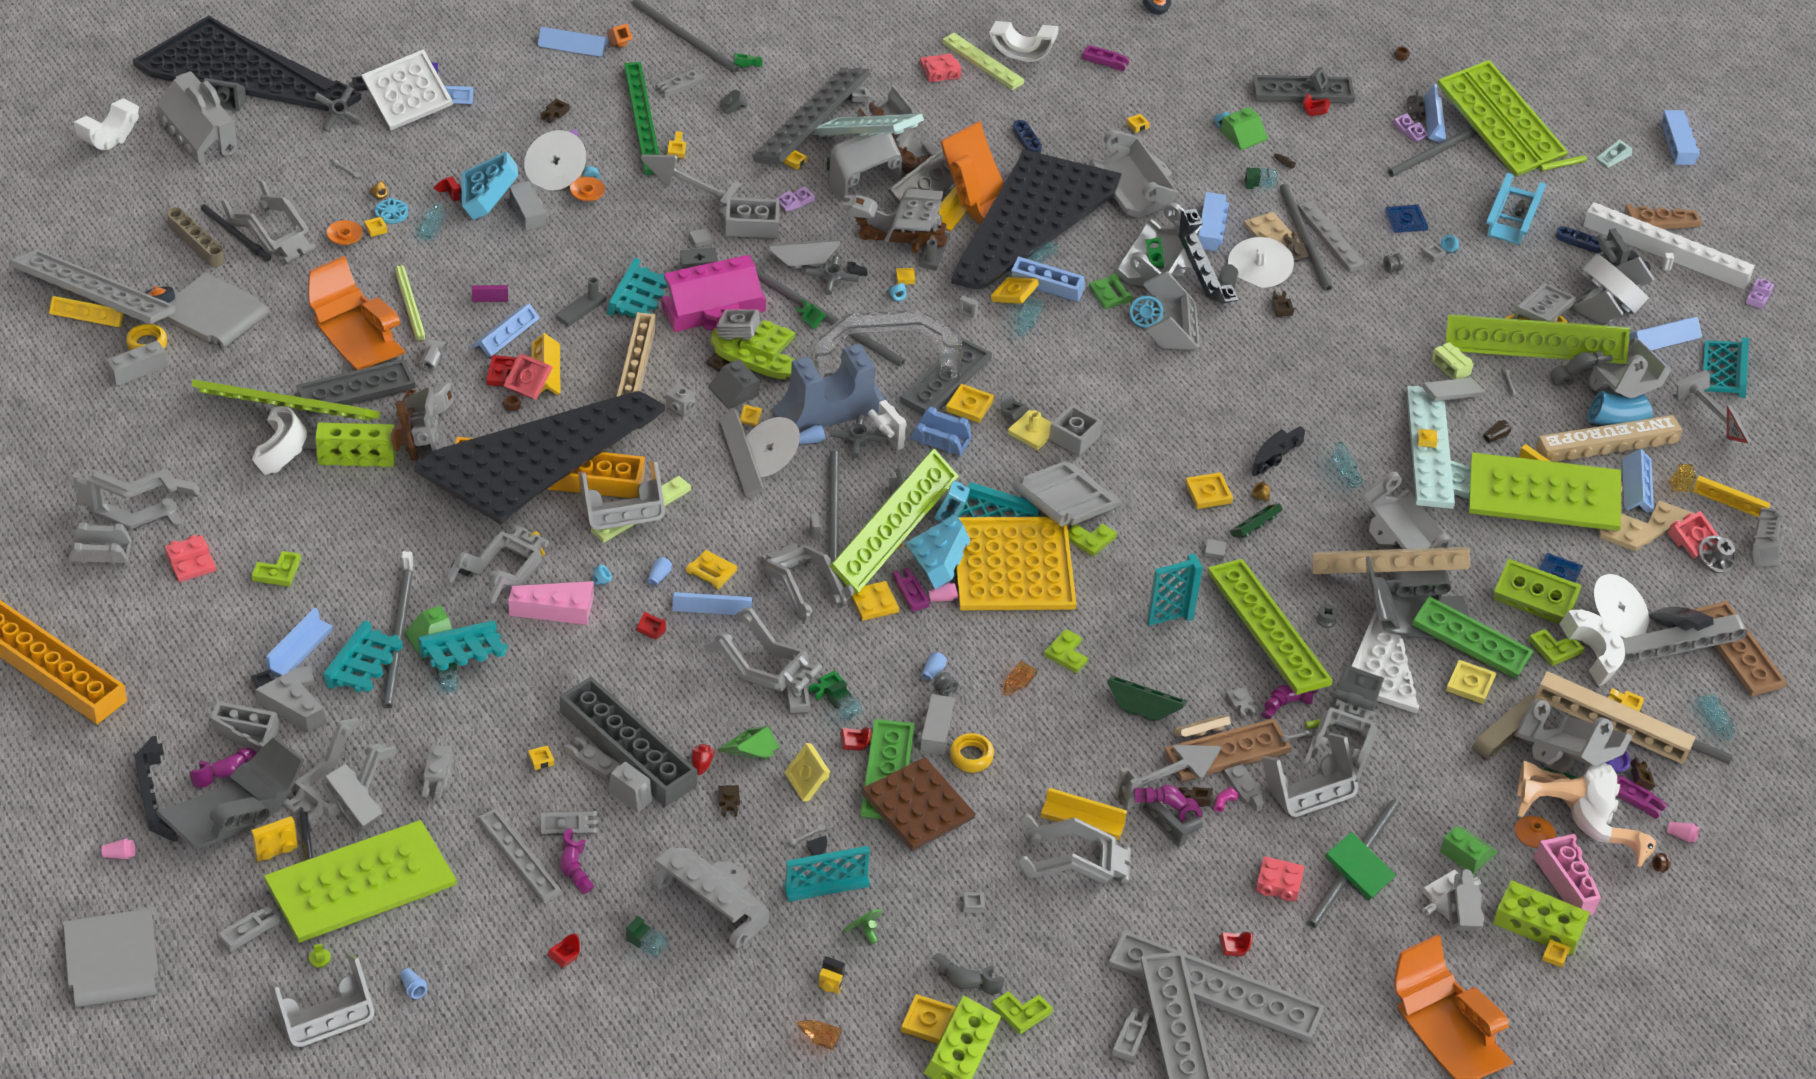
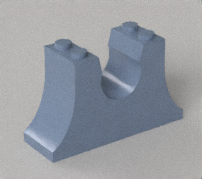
[773,344,885,433]

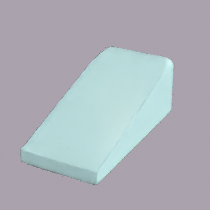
[1596,139,1632,168]

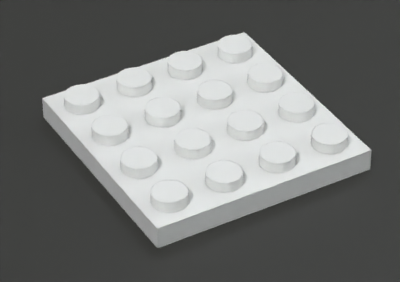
[362,49,453,131]

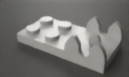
[1514,283,1576,322]

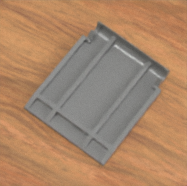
[163,273,269,349]
[1012,461,1123,526]
[63,908,159,1008]

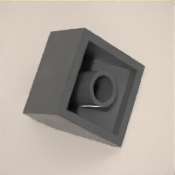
[204,78,246,112]
[708,359,760,409]

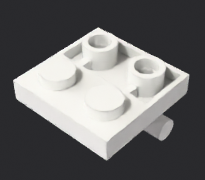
[868,400,906,450]

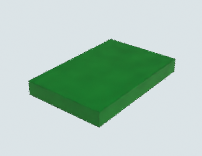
[1324,832,1396,900]

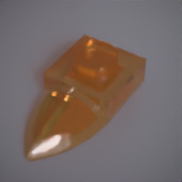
[1004,660,1038,696]
[797,1020,842,1050]

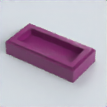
[472,285,509,302]

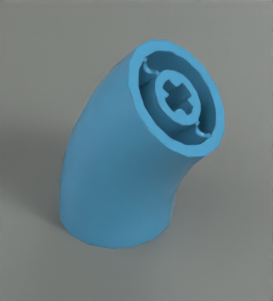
[1588,391,1653,426]

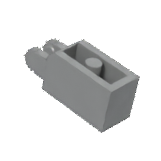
[422,745,453,799]
[1447,869,1484,931]

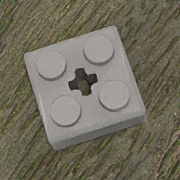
[716,310,760,340]

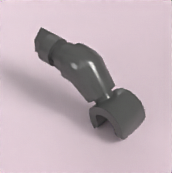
[1550,351,1612,386]
[932,953,1005,995]

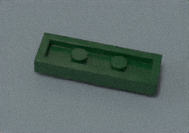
[1230,503,1283,538]

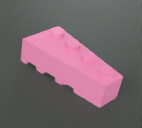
[508,581,594,625]
[1533,834,1601,916]

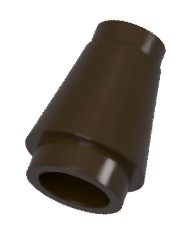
[1483,420,1511,443]

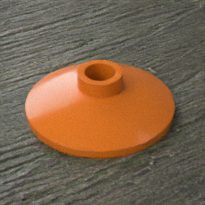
[570,177,605,201]
[327,220,363,245]
[1515,816,1556,848]

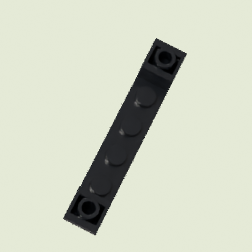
[1178,209,1238,303]
[134,736,178,842]

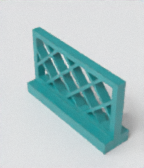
[1703,337,1749,398]
[957,482,1041,517]
[1147,553,1203,626]
[783,846,870,902]

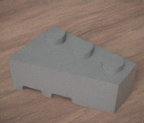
[255,671,325,732]
[211,701,280,753]

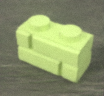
[1431,342,1474,380]

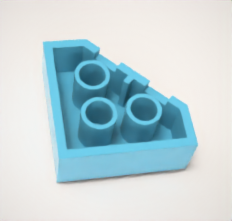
[461,151,518,220]
[906,514,970,589]

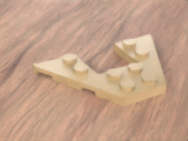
[1598,487,1695,551]

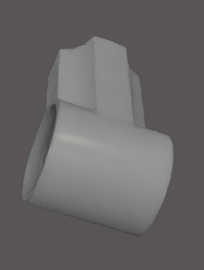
[419,339,447,372]

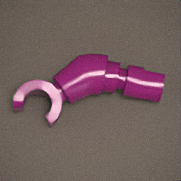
[1260,685,1319,719]
[189,747,257,788]
[1134,785,1202,822]
[558,828,594,894]

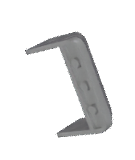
[829,133,902,202]
[1572,257,1655,325]
[1143,270,1200,350]
[578,460,665,530]
[1261,733,1358,817]
[267,952,374,1047]

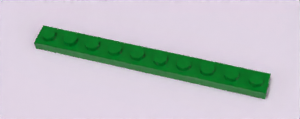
[624,62,659,175]

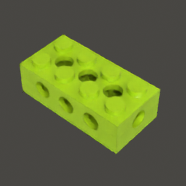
[315,422,396,467]
[1493,558,1582,624]
[1493,880,1590,956]
[923,995,1001,1079]

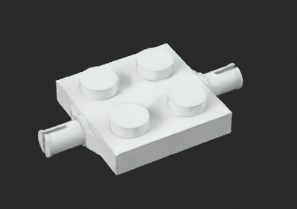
[1422,870,1482,921]

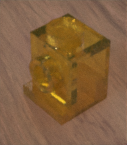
[1670,464,1696,492]

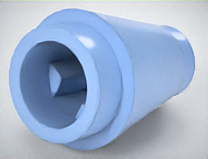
[799,425,825,445]
[647,557,672,586]
[921,652,947,682]
[400,968,427,999]

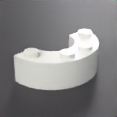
[990,21,1058,62]
[74,98,139,150]
[1582,253,1649,313]
[252,406,307,475]
[1559,609,1625,686]

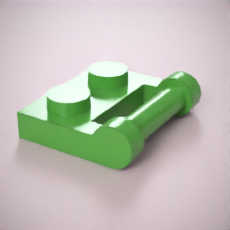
[1089,274,1133,309]

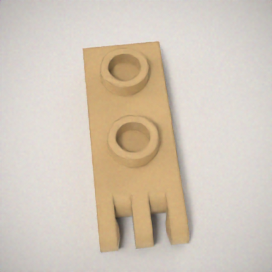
[1173,715,1231,737]

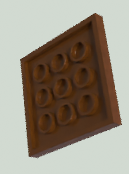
[861,757,976,851]

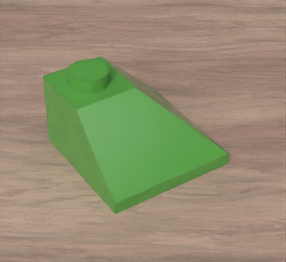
[405,605,452,660]
[718,726,779,760]

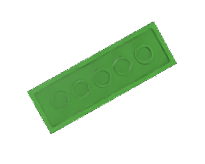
[1412,596,1534,680]
[861,719,915,819]

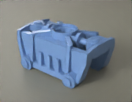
[910,407,971,457]

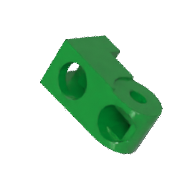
[1145,237,1164,268]

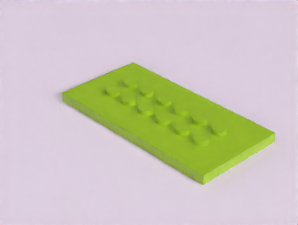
[1437,60,1569,176]
[1469,452,1621,531]
[264,820,457,943]

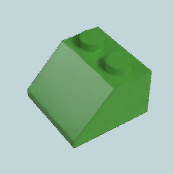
[1221,107,1268,150]
[1440,826,1498,875]

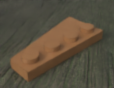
[1625,204,1702,229]

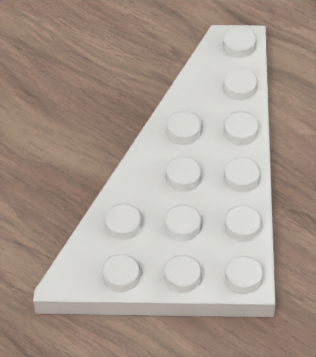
[1352,610,1419,714]

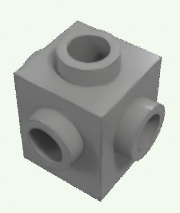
[666,384,696,416]

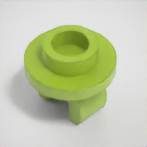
[309,944,331,968]

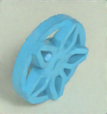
[375,198,408,224]
[1130,296,1163,328]

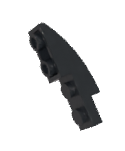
[1252,426,1305,477]

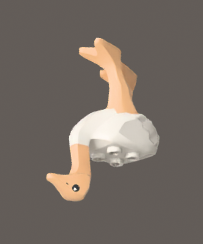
[1517,761,1656,868]

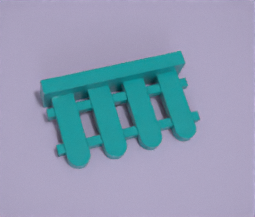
[607,258,668,318]
[323,620,403,693]
[418,620,508,670]

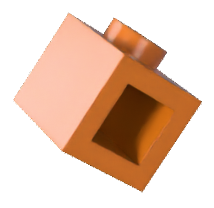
[606,23,633,48]

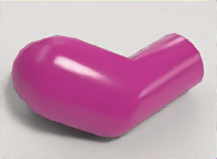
[1213,788,1238,812]

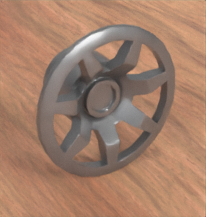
[1699,535,1737,573]

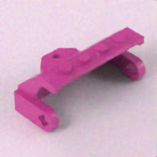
[661,255,766,332]

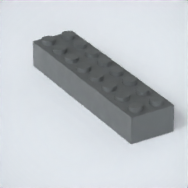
[560,676,697,807]

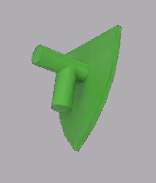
[841,909,883,945]

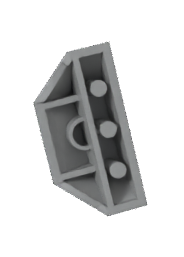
[767,239,840,269]

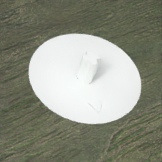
[524,130,586,190]
[1228,237,1294,288]
[746,417,800,477]
[1594,574,1649,638]

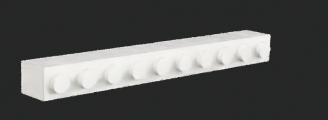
[1583,202,1755,290]

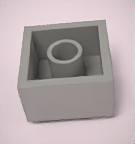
[1049,404,1102,456]

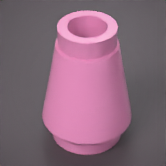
[928,582,958,602]
[1667,821,1700,843]
[102,838,135,859]

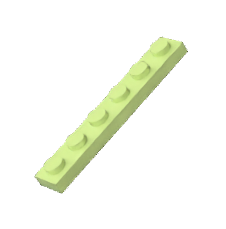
[942,33,1024,90]
[591,476,691,543]

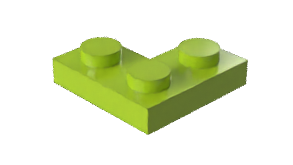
[1068,523,1117,557]
[252,551,301,587]
[1044,629,1088,674]
[1528,629,1584,666]
[992,991,1053,1035]

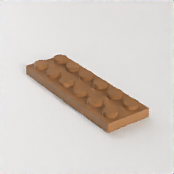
[1694,601,1787,697]
[1164,719,1292,782]

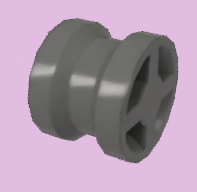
[1383,253,1404,273]
[1317,604,1338,628]
[933,672,959,697]

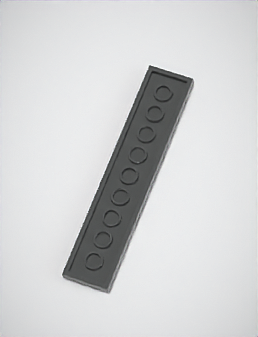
[753,68,871,163]

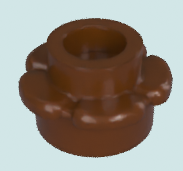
[1394,46,1410,60]
[503,395,521,411]
[1652,853,1671,873]

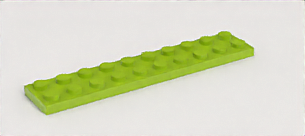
[1446,314,1630,364]
[191,379,380,422]
[829,449,959,594]
[1207,559,1333,695]

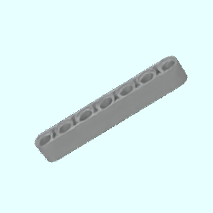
[1622,615,1748,664]

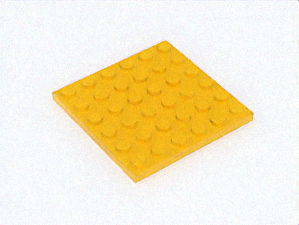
[956,517,1077,611]

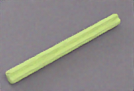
[395,265,425,341]

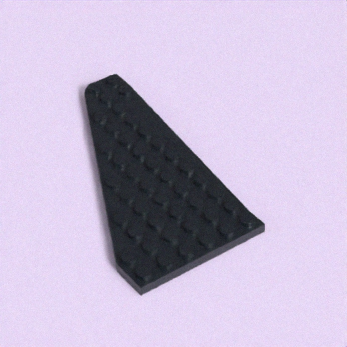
[133,15,362,112]
[951,149,1122,289]
[414,391,665,525]

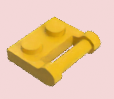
[686,550,737,589]

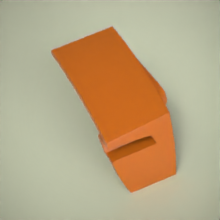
[940,121,1004,224]
[308,256,406,370]
[1394,934,1513,1079]

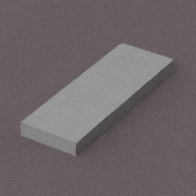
[1422,378,1485,401]

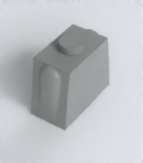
[608,762,652,813]

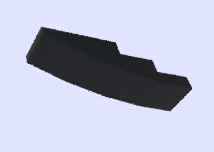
[1649,607,1714,631]

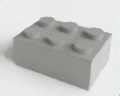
[725,197,780,238]

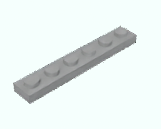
[1298,201,1365,272]

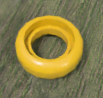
[126,323,167,351]
[949,733,994,773]

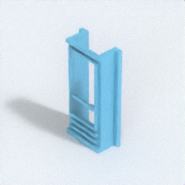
[1486,173,1547,245]

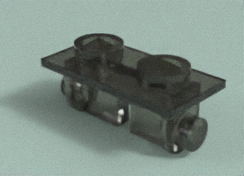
[1407,90,1426,122]

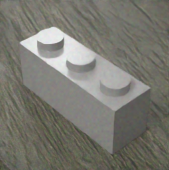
[509,181,548,230]
[106,340,168,386]
[917,694,955,755]
[321,764,383,833]

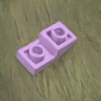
[1392,113,1428,142]
[777,186,815,211]
[1746,279,1775,309]

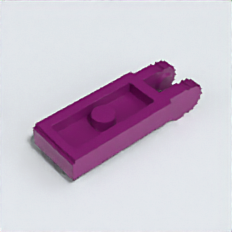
[1082,45,1130,71]
[892,567,930,612]
[1617,775,1667,819]

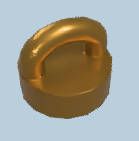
[369,181,388,199]
[1252,481,1270,501]

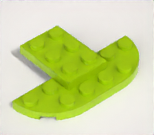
[710,320,796,379]

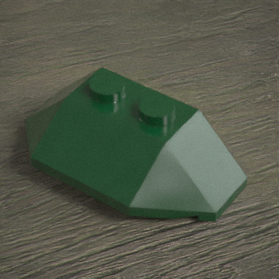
[1107,675,1188,721]

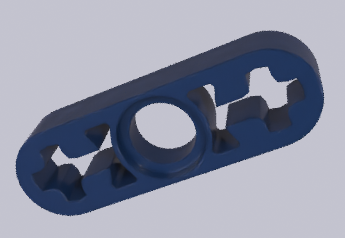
[1013,120,1042,154]
[1555,226,1602,253]

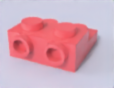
[920,54,962,82]
[504,353,553,400]
[1668,511,1719,559]
[165,535,217,582]
[1256,856,1305,901]

